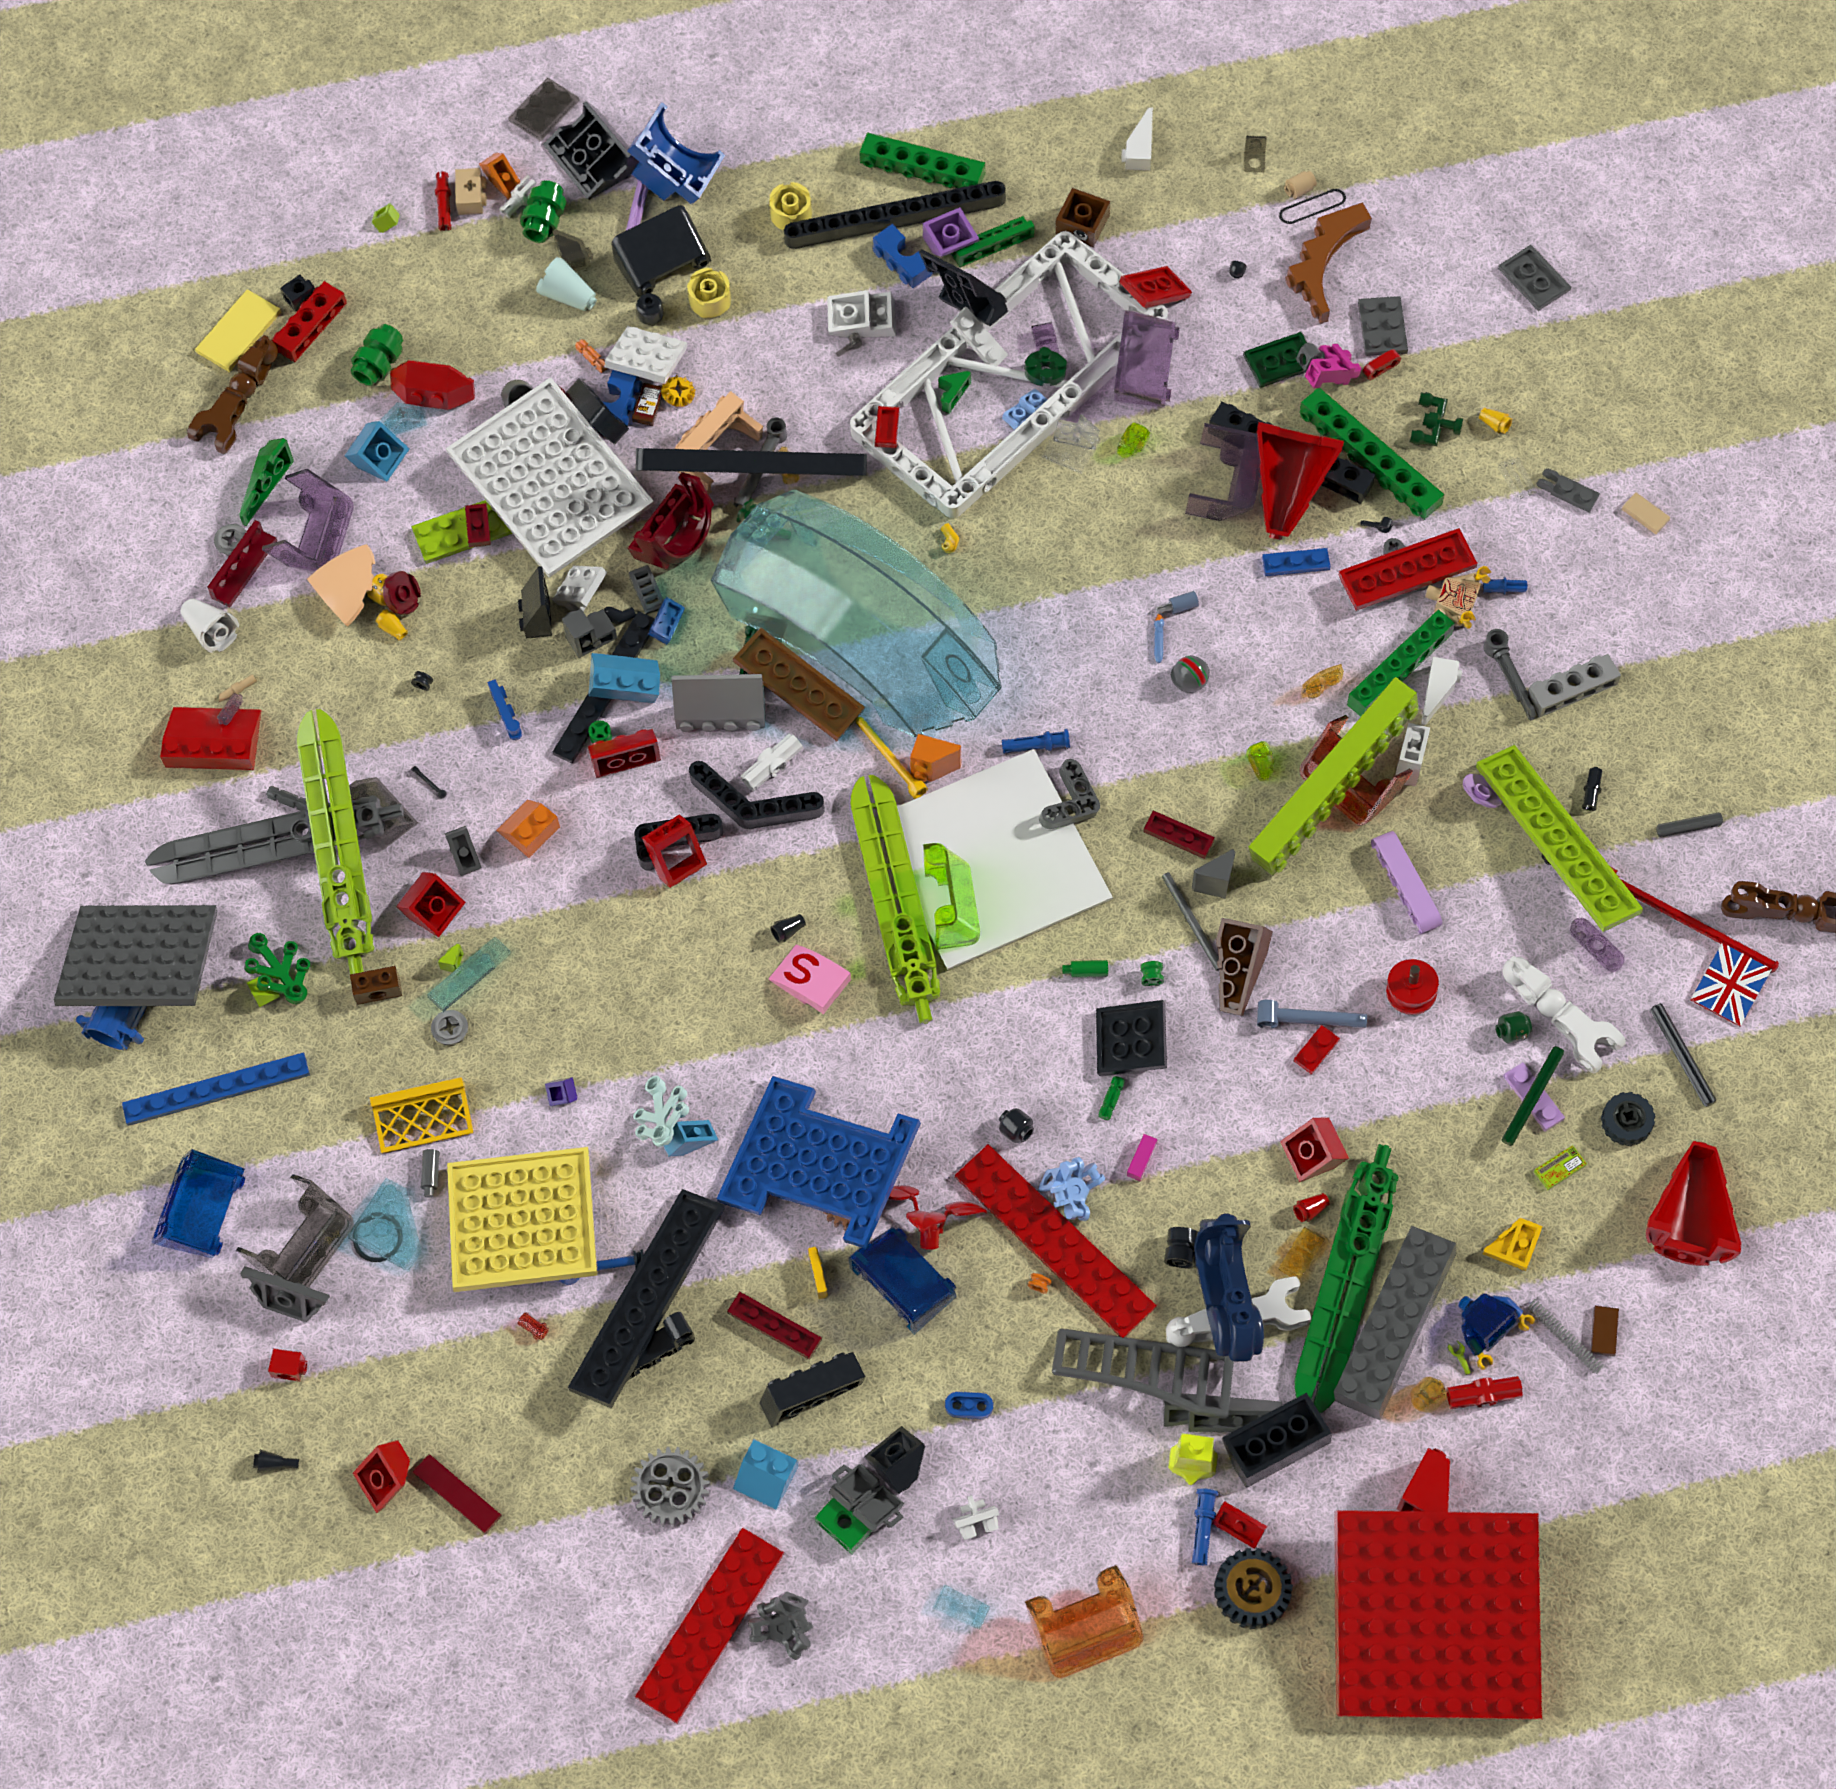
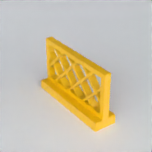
[369,1077,474,1154]

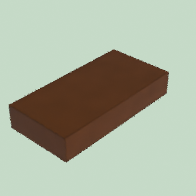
[1590,1305,1619,1357]

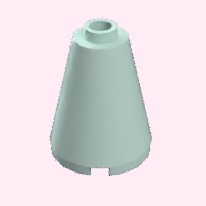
[536,257,597,311]

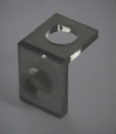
[1244,136,1267,172]

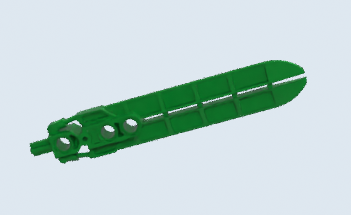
[1294,1144,1399,1413]

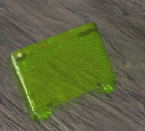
[923,843,980,950]

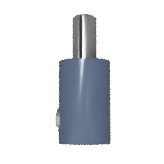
[1156,591,1199,614]

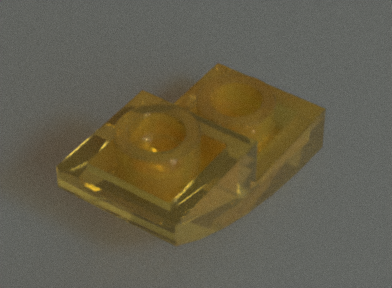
[1301,664,1344,699]
[1278,1226,1325,1281]

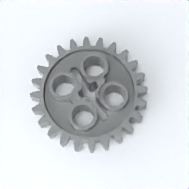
[630,1446,710,1527]

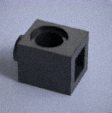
[280,274,315,312]

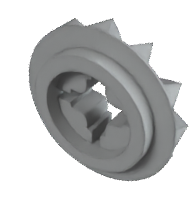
[214,524,246,556]
[431,1010,468,1046]

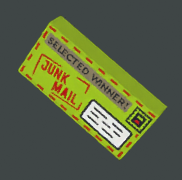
[1534,1145,1587,1190]

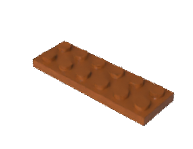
[733,627,865,741]

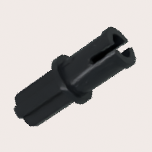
[1582,767,1603,811]

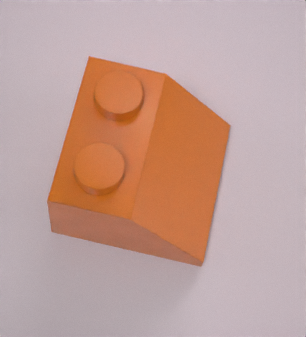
[910,734,962,782]
[496,799,560,858]

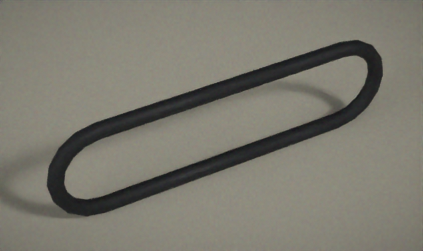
[1279,189,1346,224]

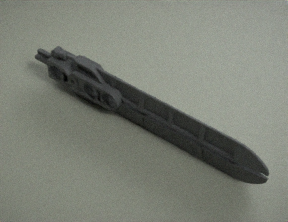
[145,795,404,884]

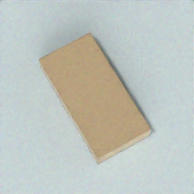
[1621,492,1671,534]

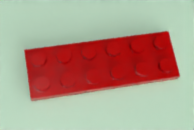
[1338,528,1478,611]

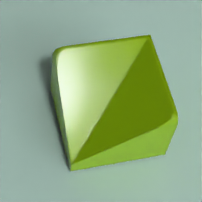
[372,203,400,233]
[438,944,464,973]
[247,977,280,1007]

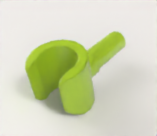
[1447,1340,1471,1375]

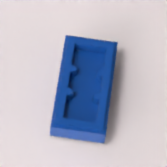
[648,597,685,645]

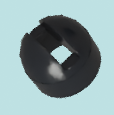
[1229,261,1247,279]

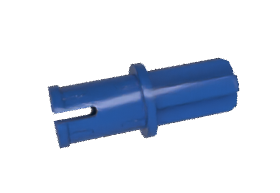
[1483,577,1528,595]

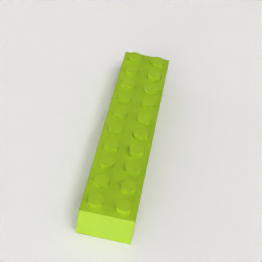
[1248,677,1419,876]

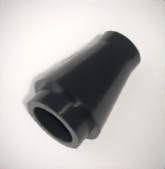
[770,914,806,942]

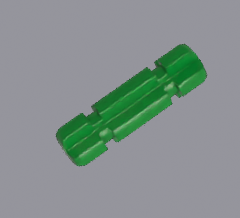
[1098,1076,1125,1120]

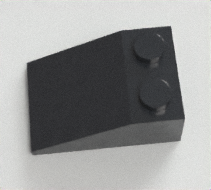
[518,566,552,638]

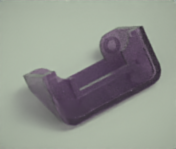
[1114,310,1180,408]

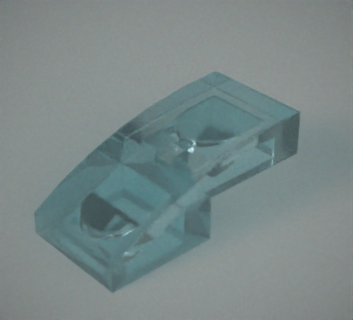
[932,1585,990,1629]

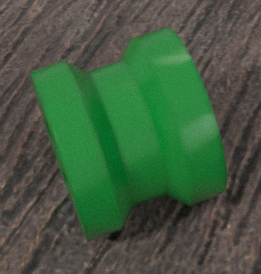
[588,720,612,744]
[1140,961,1164,986]

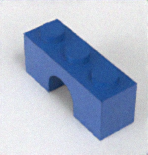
[872,224,933,289]
[602,370,642,426]

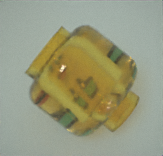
[1410,1376,1447,1413]

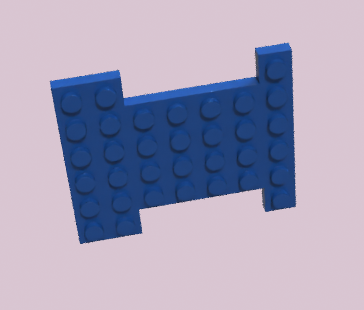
[716,1076,921,1249]

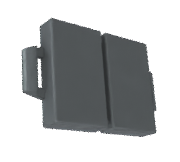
[828,1464,904,1532]

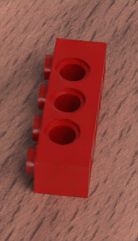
[272,281,347,362]

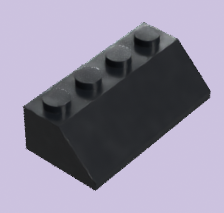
[1222,1393,1332,1488]

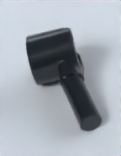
[1360,517,1393,533]

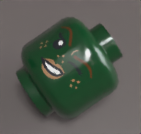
[1495,1011,1532,1044]

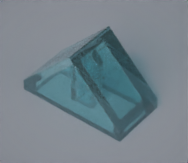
[380,402,427,436]

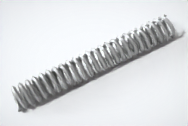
[1528,1299,1604,1374]

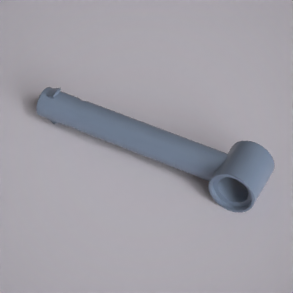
[1257,1000,1367,1028]

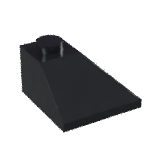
[864,1426,925,1494]

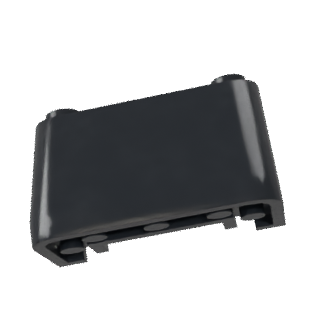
[611,205,711,297]

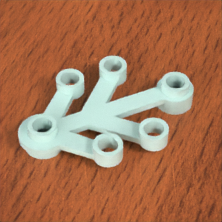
[633,1076,689,1147]

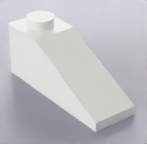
[1121,108,1153,170]
[1421,657,1462,725]
[1394,723,1430,786]

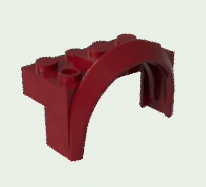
[627,472,714,569]

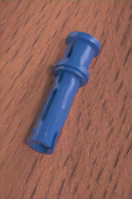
[1002,728,1070,754]
[1191,1488,1218,1566]

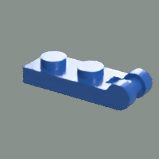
[487,679,522,740]

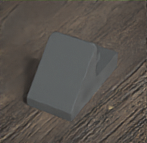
[444,825,482,876]

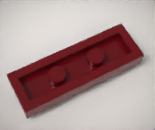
[1143,810,1215,859]

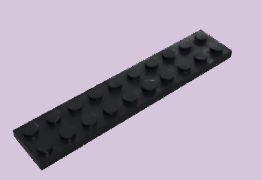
[568,1189,725,1409]

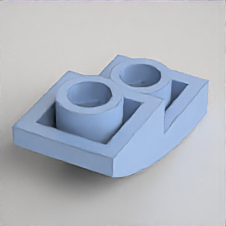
[1002,389,1048,430]

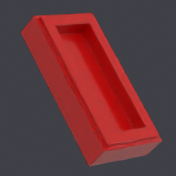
[875,406,900,448]

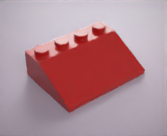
[160,707,262,770]

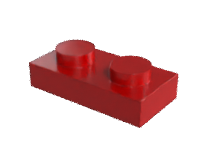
[1293,1025,1340,1075]
[1212,1501,1267,1549]

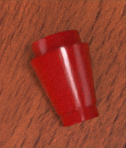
[1293,1193,1330,1222]

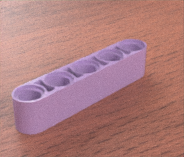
[1371,831,1442,934]

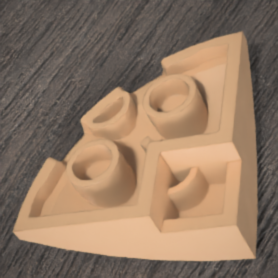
[307,544,375,626]

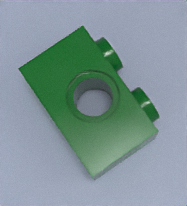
[815,1497,872,1555]

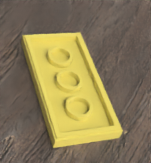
[195,289,281,372]

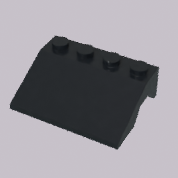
[543,101,639,200]
[919,249,1009,326]

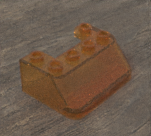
[1024,1565,1144,1678]

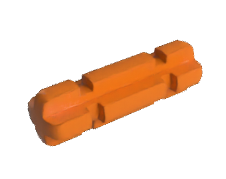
[575,339,608,373]

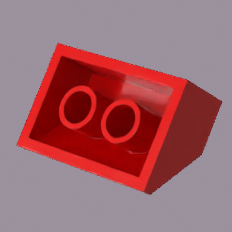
[588,729,661,778]

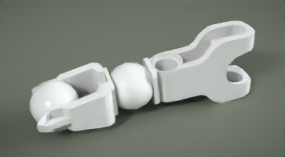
[1503,956,1626,1073]
[1166,1277,1312,1347]

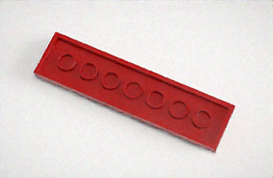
[635,1527,784,1724]

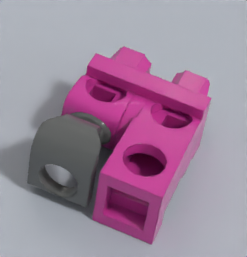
[1296,343,1362,388]

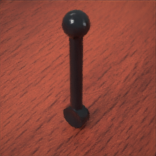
[411,766,447,798]

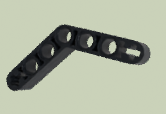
[689,761,825,829]

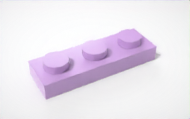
[1503,1062,1565,1132]

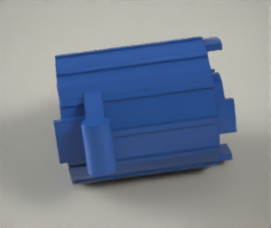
[76,1006,147,1050]

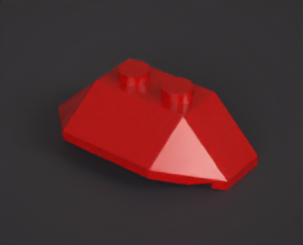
[390,360,475,410]

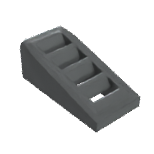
[629,565,663,614]

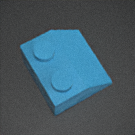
[344,421,410,482]
[733,1439,799,1510]

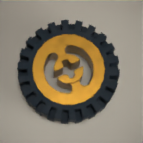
[1214,1548,1293,1629]

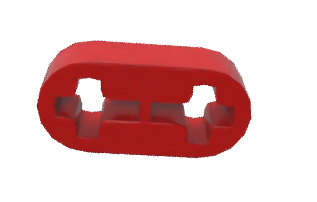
[1362,349,1401,381]

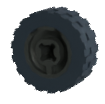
[1601,1092,1656,1146]

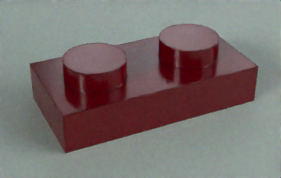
[465,503,491,548]

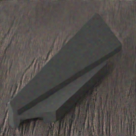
[1163,1393,1282,1432]

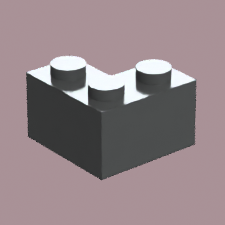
[562,609,617,658]

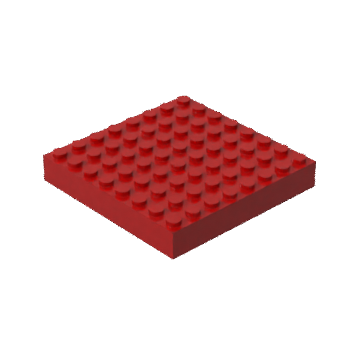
[1334,1510,1542,1719]

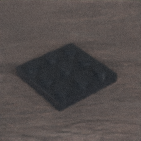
[1096,1000,1167,1076]

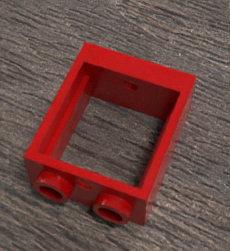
[642,814,707,888]

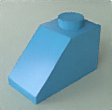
[664,1120,718,1157]

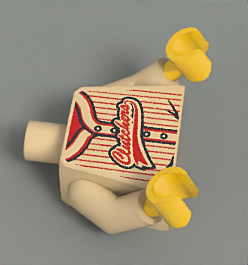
[1425,566,1491,629]

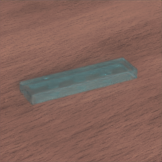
[427,937,511,1012]

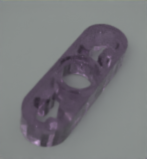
[1569,918,1625,972]

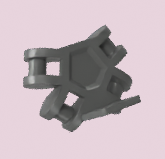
[748,1591,813,1660]

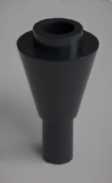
[253,1449,299,1473]

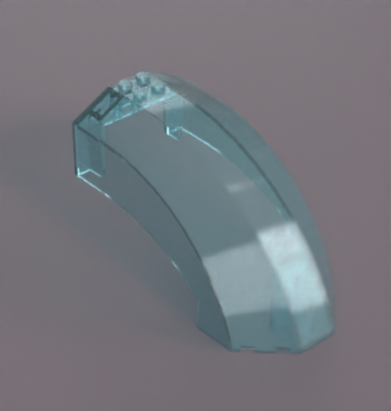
[711,489,1002,737]

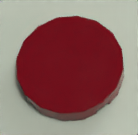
[383,571,421,615]

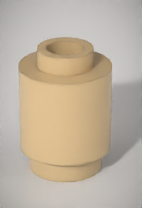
[1284,171,1317,199]

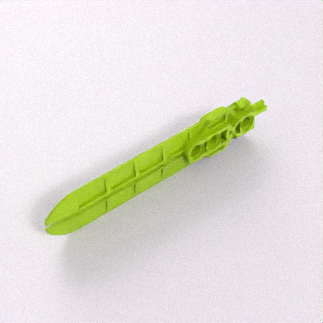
[297,709,374,974]
[851,775,940,1024]

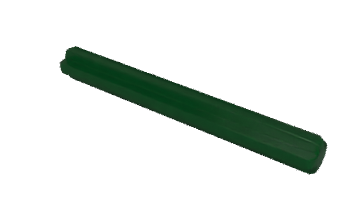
[1502,1046,1565,1146]

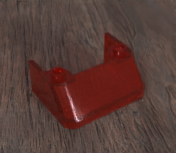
[1299,715,1413,825]

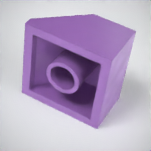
[923,208,979,257]

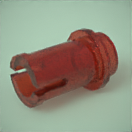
[517,1312,549,1340]

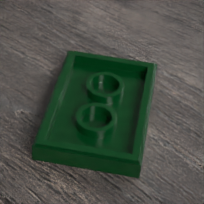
[1243,331,1307,388]

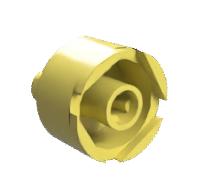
[769,182,812,230]
[687,268,731,318]

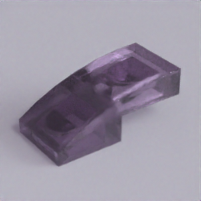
[1031,322,1060,368]

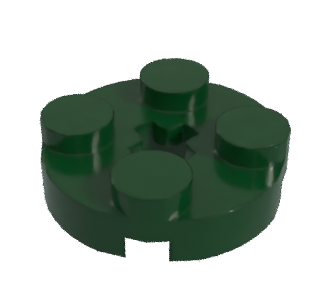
[1024,347,1067,386]

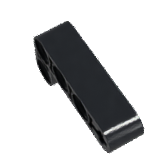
[565,378,630,445]
[634,813,723,871]
[628,1311,695,1380]

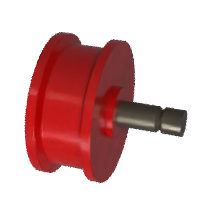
[1386,959,1439,1015]

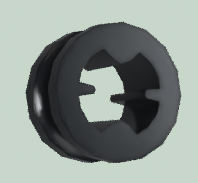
[411,671,433,691]

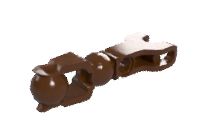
[187,335,278,454]
[1721,881,1836,933]

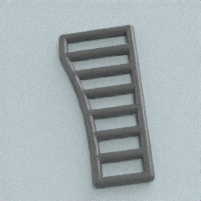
[1052,1328,1234,1419]

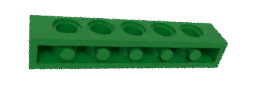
[859,132,985,188]
[1347,609,1455,717]

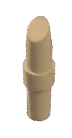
[219,674,257,702]

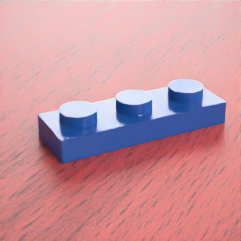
[1262,548,1331,576]

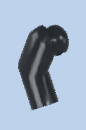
[603,606,636,624]

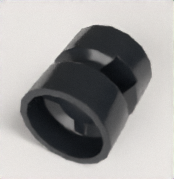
[1164,1227,1198,1269]

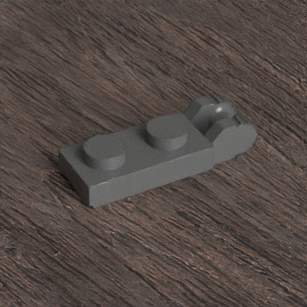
[1536,468,1600,513]

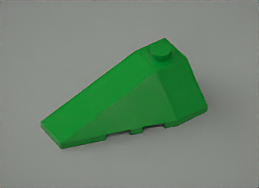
[239,438,294,526]

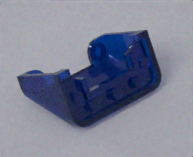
[152,1149,246,1258]
[848,1227,956,1335]

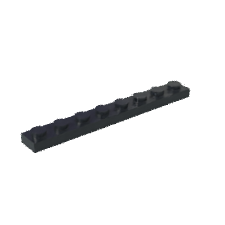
[552,611,655,764]

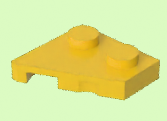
[1482,1218,1543,1271]

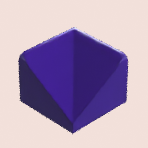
[545,1077,577,1106]

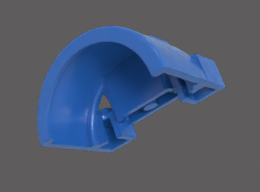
[627,102,725,205]

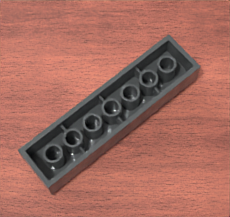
[1334,1225,1457,1420]

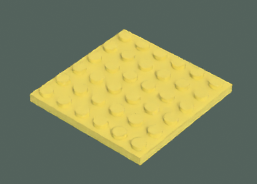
[447,1147,598,1292]

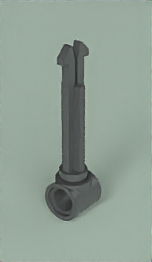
[1483,629,1536,721]

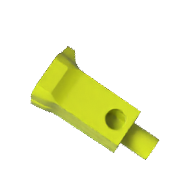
[1168,1433,1218,1485]

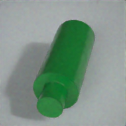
[1062,960,1108,977]

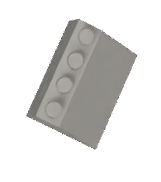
[671,674,765,732]

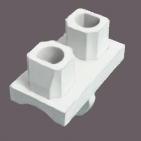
[953,1495,999,1540]

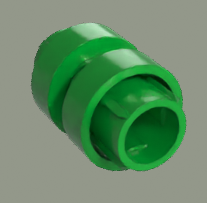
[520,180,566,243]
[351,324,403,386]

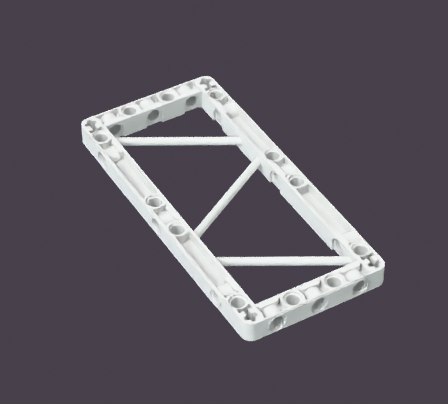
[850,231,1168,518]

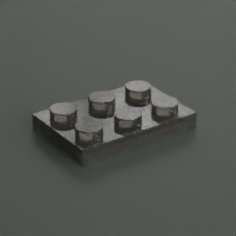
[508,77,580,142]

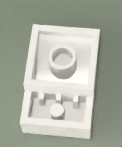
[827,290,896,338]

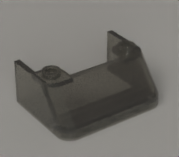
[236,1174,354,1288]

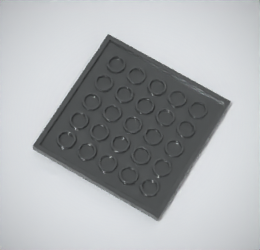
[54,905,217,1006]

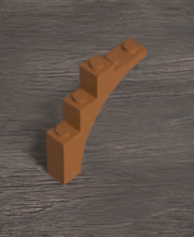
[1285,202,1372,324]

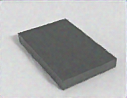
[1498,245,1572,311]

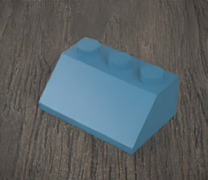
[589,653,660,703]

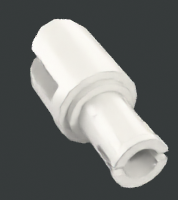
[499,175,539,218]

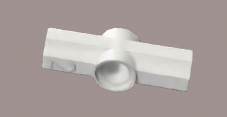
[740,733,803,791]

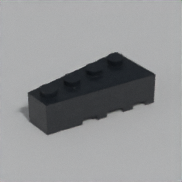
[759,1352,866,1428]

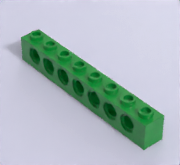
[1299,388,1445,520]

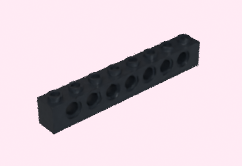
[1208,402,1375,504]

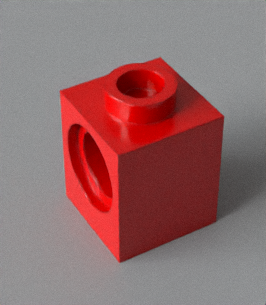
[268,1348,308,1382]

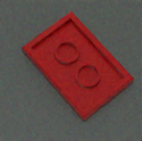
[1119,266,1192,308]

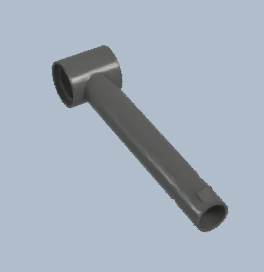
[734,417,787,507]

